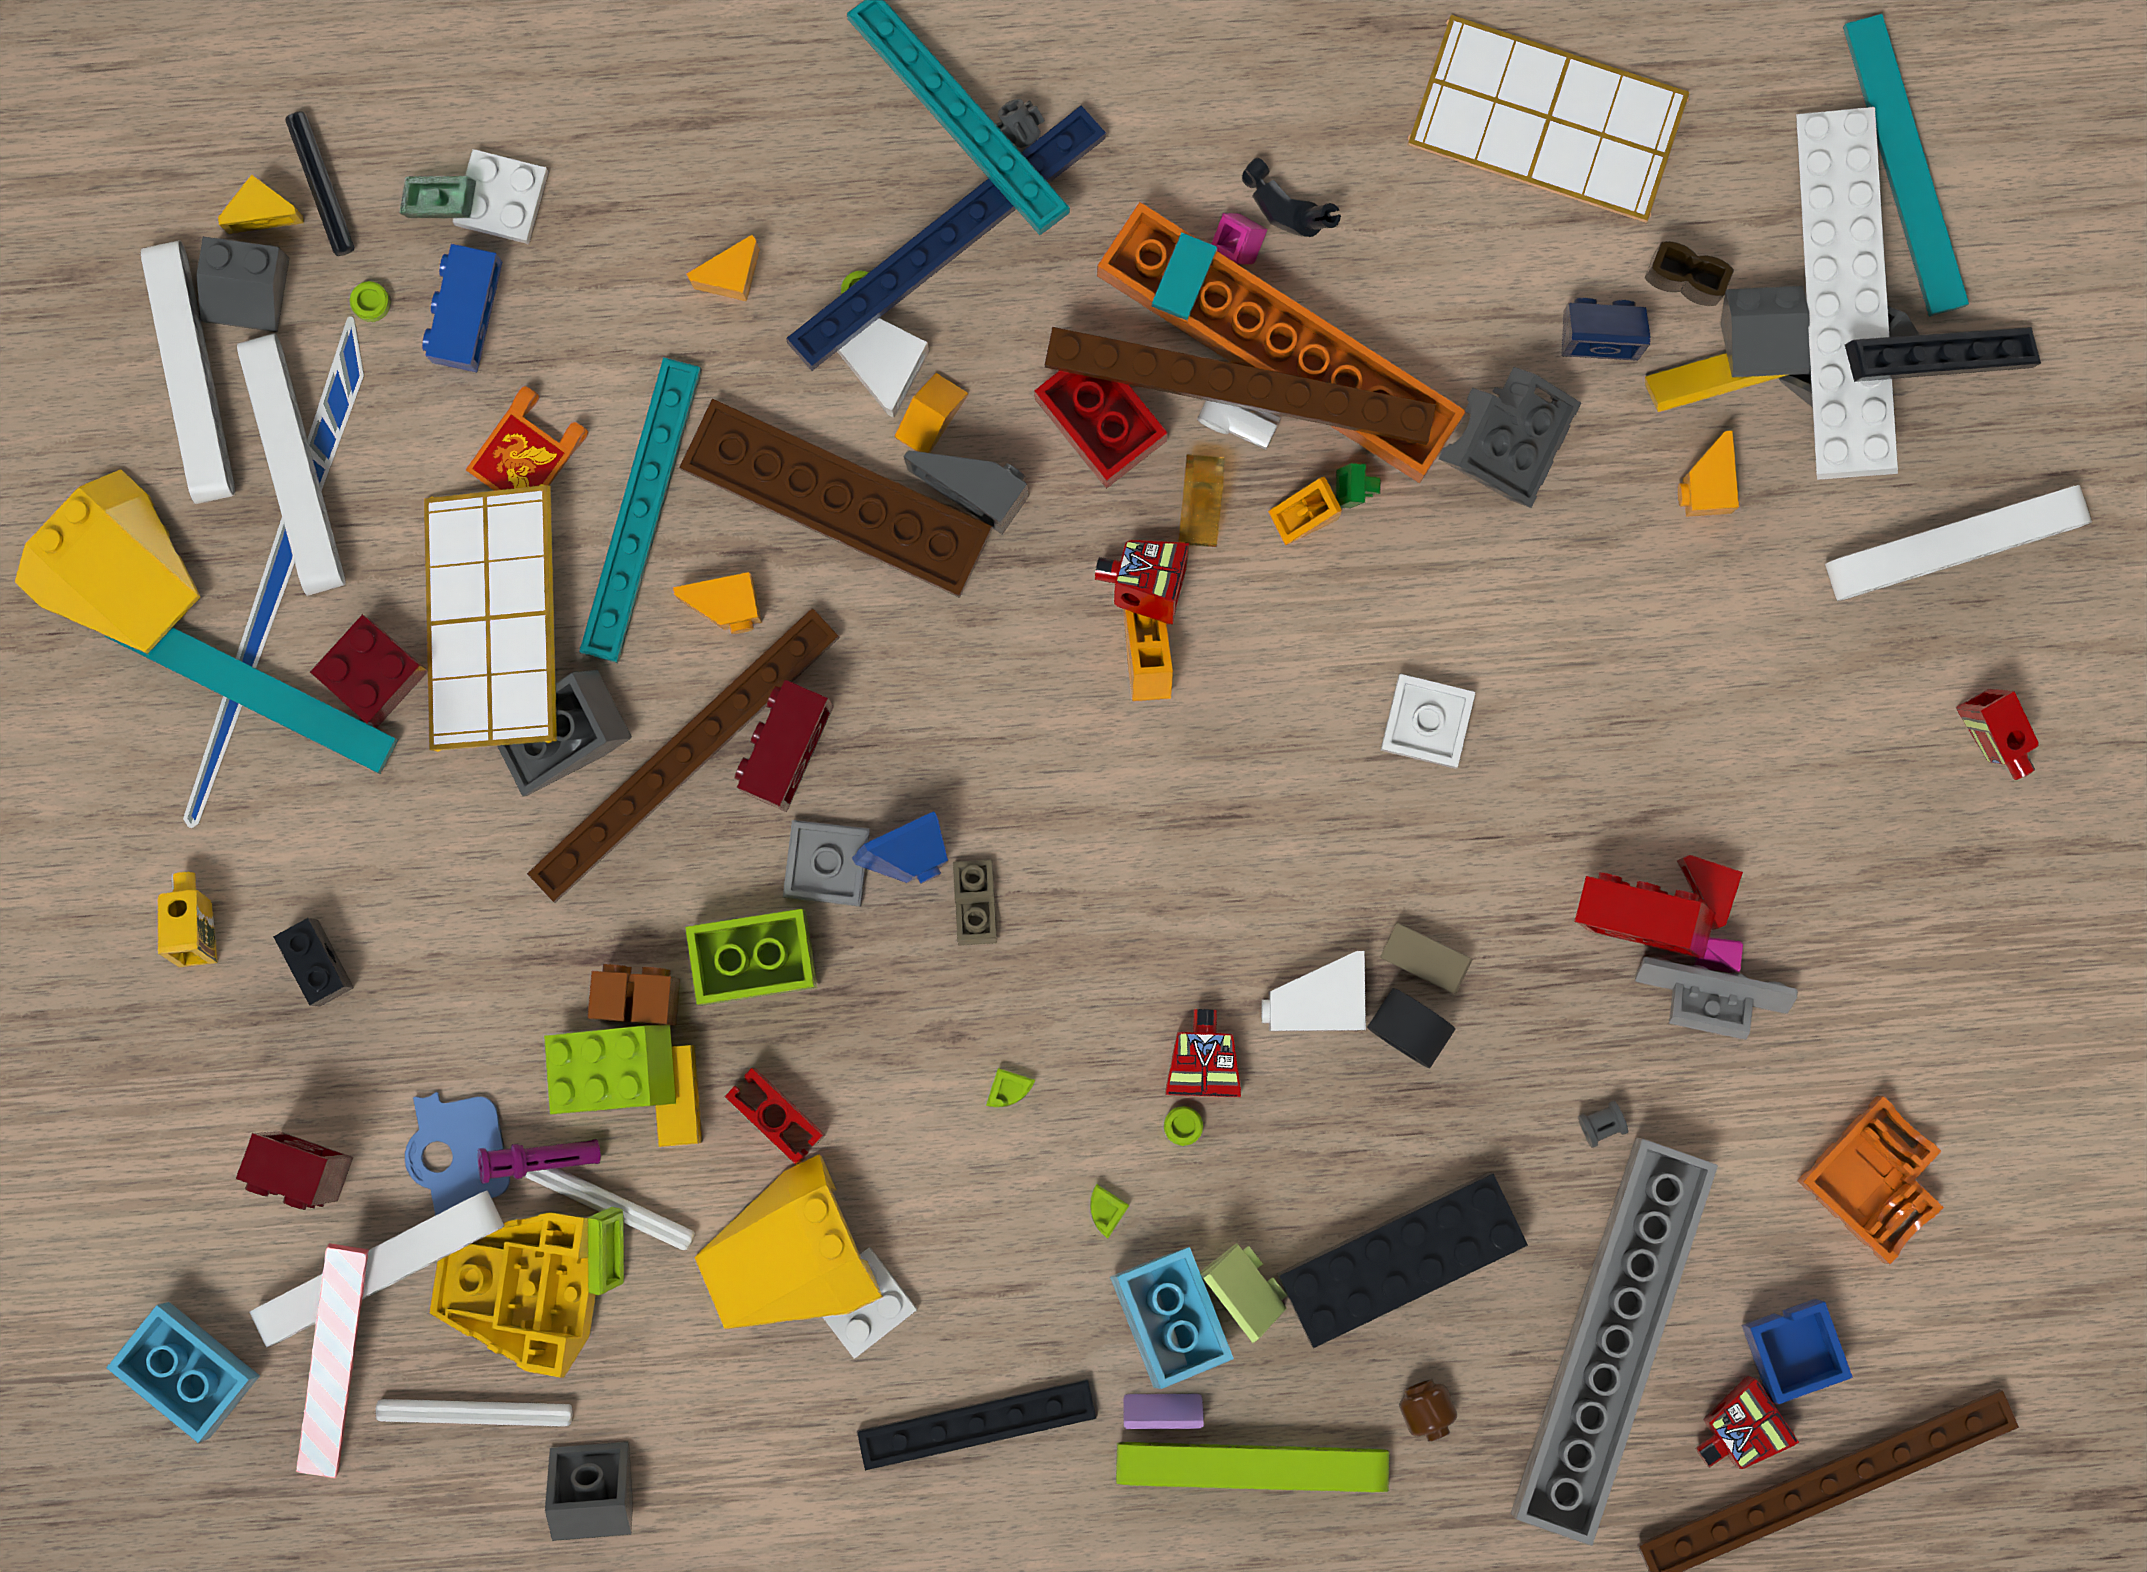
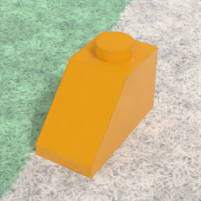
[1678,431,1739,517]
[673,572,762,634]

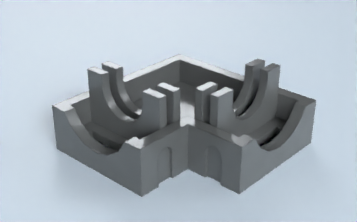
[1439,367,1581,508]

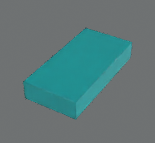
[1151,232,1217,321]

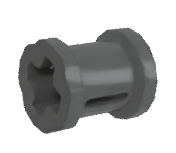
[1578,1101,1629,1148]

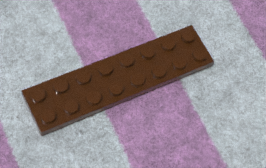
[679,398,992,598]

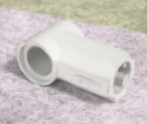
[1197,401,1281,450]

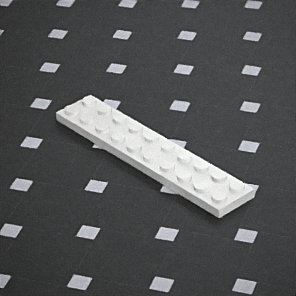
[1796,107,1898,480]

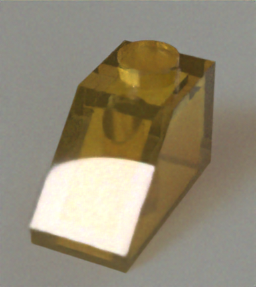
[1178,454,1225,547]

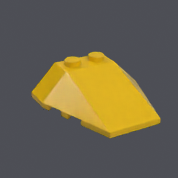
[15,469,201,654]
[694,1154,883,1329]
[429,1213,596,1378]

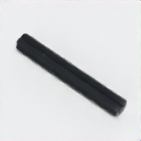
[285,111,355,256]

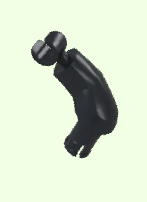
[1242,158,1341,237]

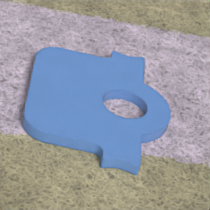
[405,1092,510,1216]

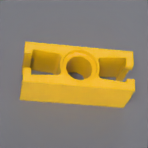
[655,1045,702,1147]

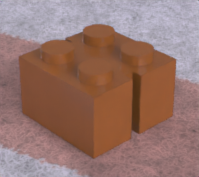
[588,964,680,1025]

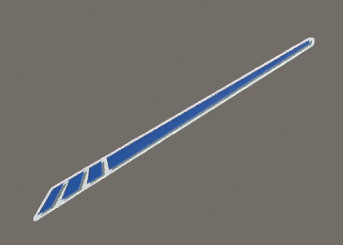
[183,317,364,828]

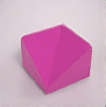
[1211,213,1268,265]
[1695,937,1743,973]

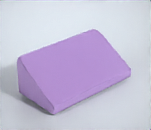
[1123,1394,1203,1429]

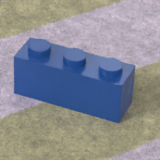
[422,244,502,373]

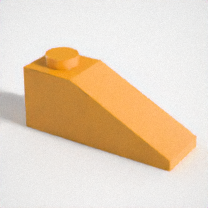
[1123,609,1173,701]

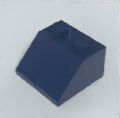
[1561,298,1651,361]

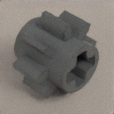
[996,99,1045,148]

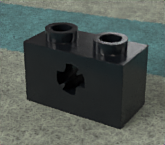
[273,918,354,1007]

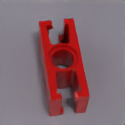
[724,1068,825,1165]

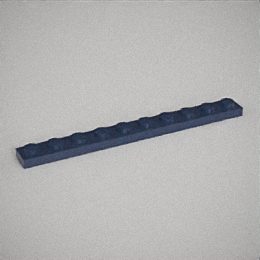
[786,106,1106,371]

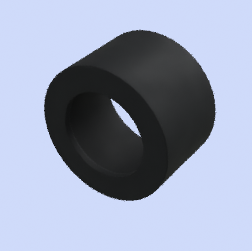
[1367,988,1456,1069]

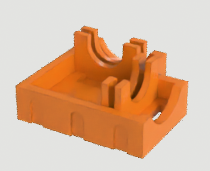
[1797,1096,1944,1265]

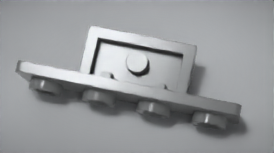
[1635,957,1798,1040]

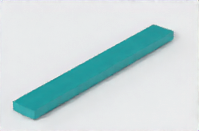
[847,0,1070,235]
[1843,14,1969,317]
[579,357,702,663]
[105,627,398,774]

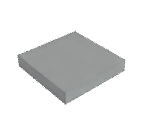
[783,820,870,907]

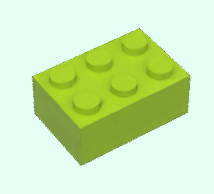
[685,909,818,1006]
[544,1025,676,1114]

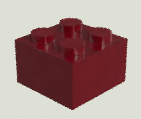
[310,614,428,728]

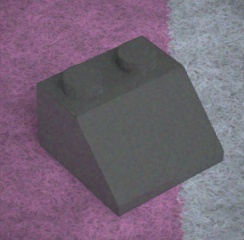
[197,236,290,332]
[1720,286,1811,377]
[545,1442,633,1541]

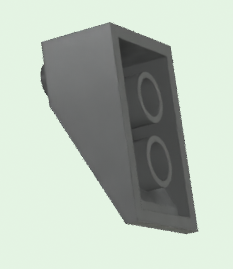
[903,450,1029,535]
[497,670,632,797]

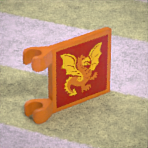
[466,386,588,491]

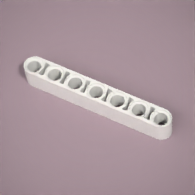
[141,240,235,504]
[237,333,345,596]
[1825,485,2092,601]
[250,1190,505,1348]

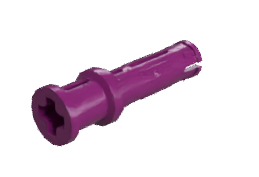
[477,1139,601,1184]

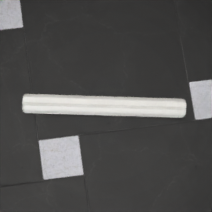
[524,1168,695,1250]
[376,1399,573,1426]

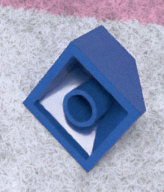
[852,811,948,884]

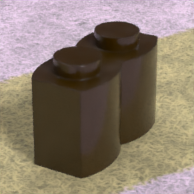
[1644,241,1734,306]

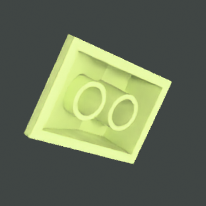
[1200,1243,1287,1343]

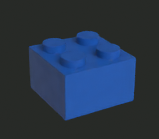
[1741,1299,1853,1404]

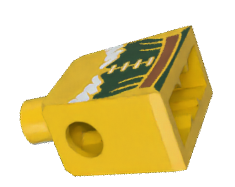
[158,872,218,968]

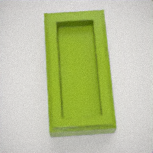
[588,1207,624,1295]

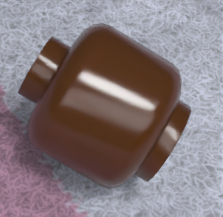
[1399,1379,1457,1442]

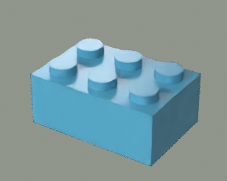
[106,1302,260,1443]

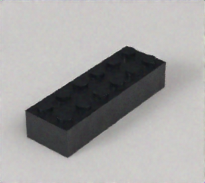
[1276,1172,1528,1348]

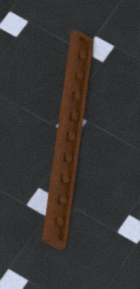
[1044,327,1436,445]
[527,608,840,903]
[1637,1389,2019,1572]

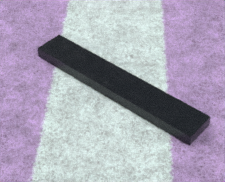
[1844,327,2041,382]
[857,1379,1097,1471]

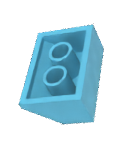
[1110,1247,1234,1389]

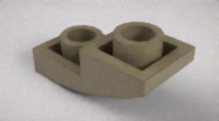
[953,860,997,946]
[1380,923,1473,994]

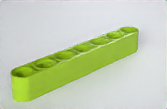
[1116,1442,1390,1492]

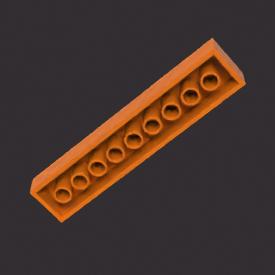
[1097,202,1466,483]

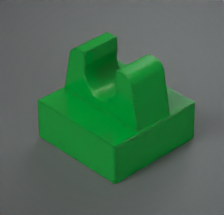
[1336,463,1381,509]

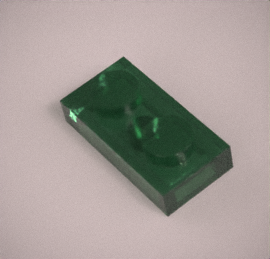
[399,176,476,218]

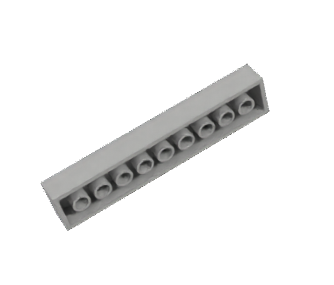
[1511,1138,1718,1546]

